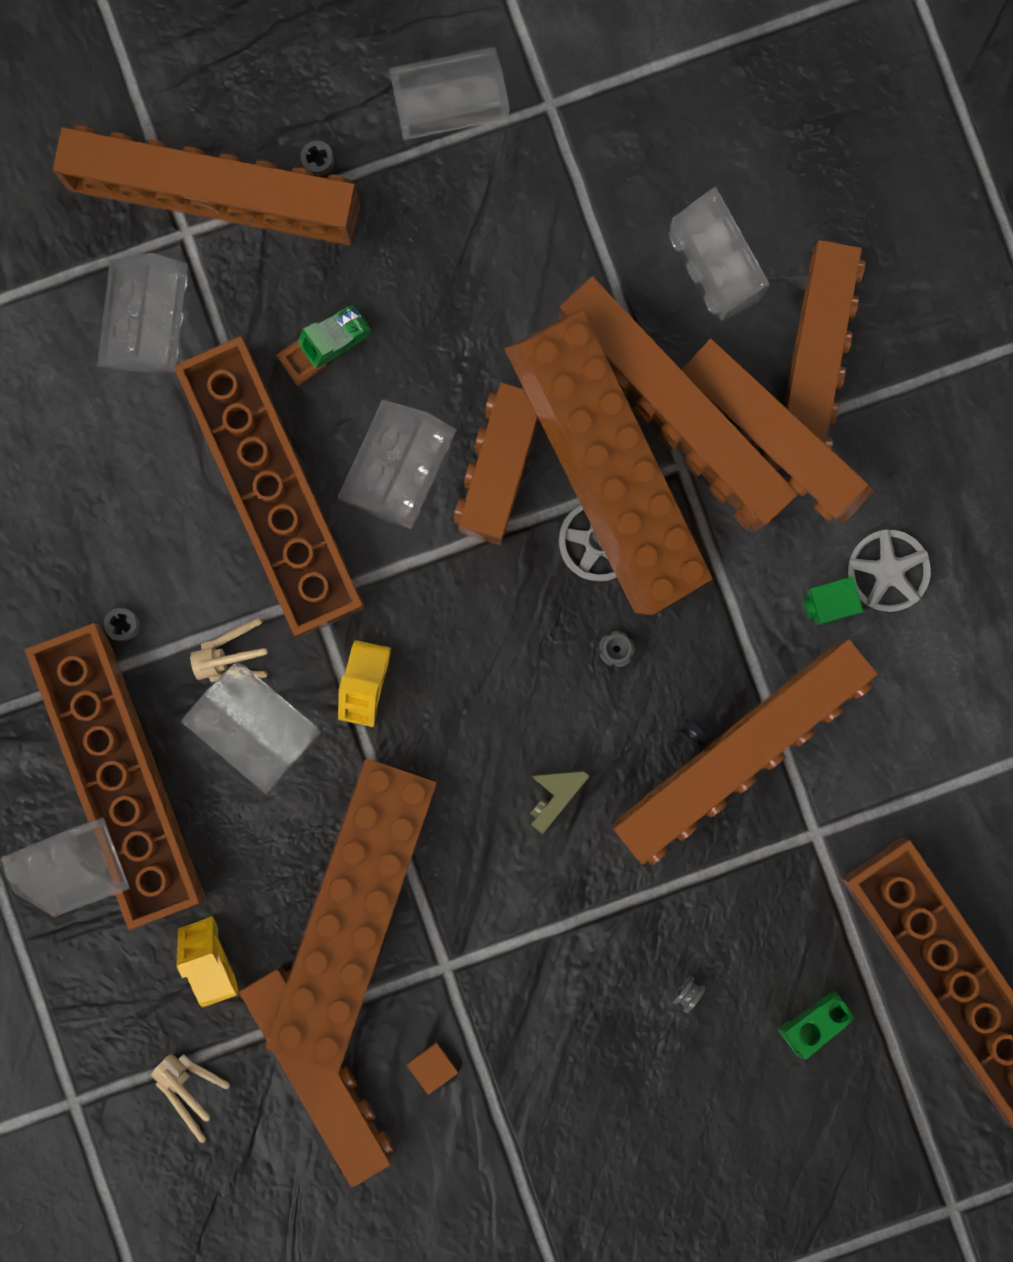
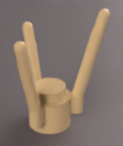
[190,618,268,682]
[150,1053,230,1143]

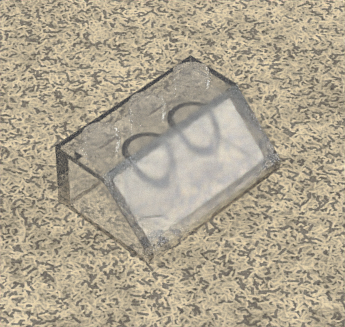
[389,47,509,140]
[669,187,770,321]
[97,253,188,374]
[338,399,456,529]
[181,662,321,794]
[1,818,130,917]

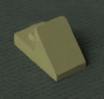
[530,771,589,834]

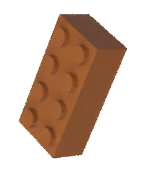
[453,382,539,546]

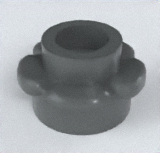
[599,631,635,667]

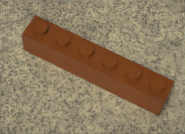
[784,240,865,449]
[682,338,875,524]
[239,965,394,1188]

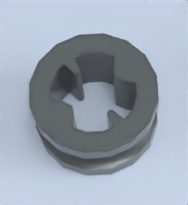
[300,140,335,177]
[103,608,140,642]
[671,975,706,1013]

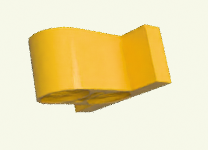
[338,640,391,727]
[176,916,239,1008]

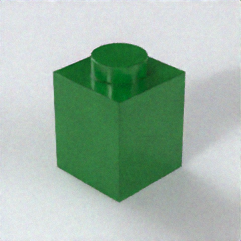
[802,576,863,626]

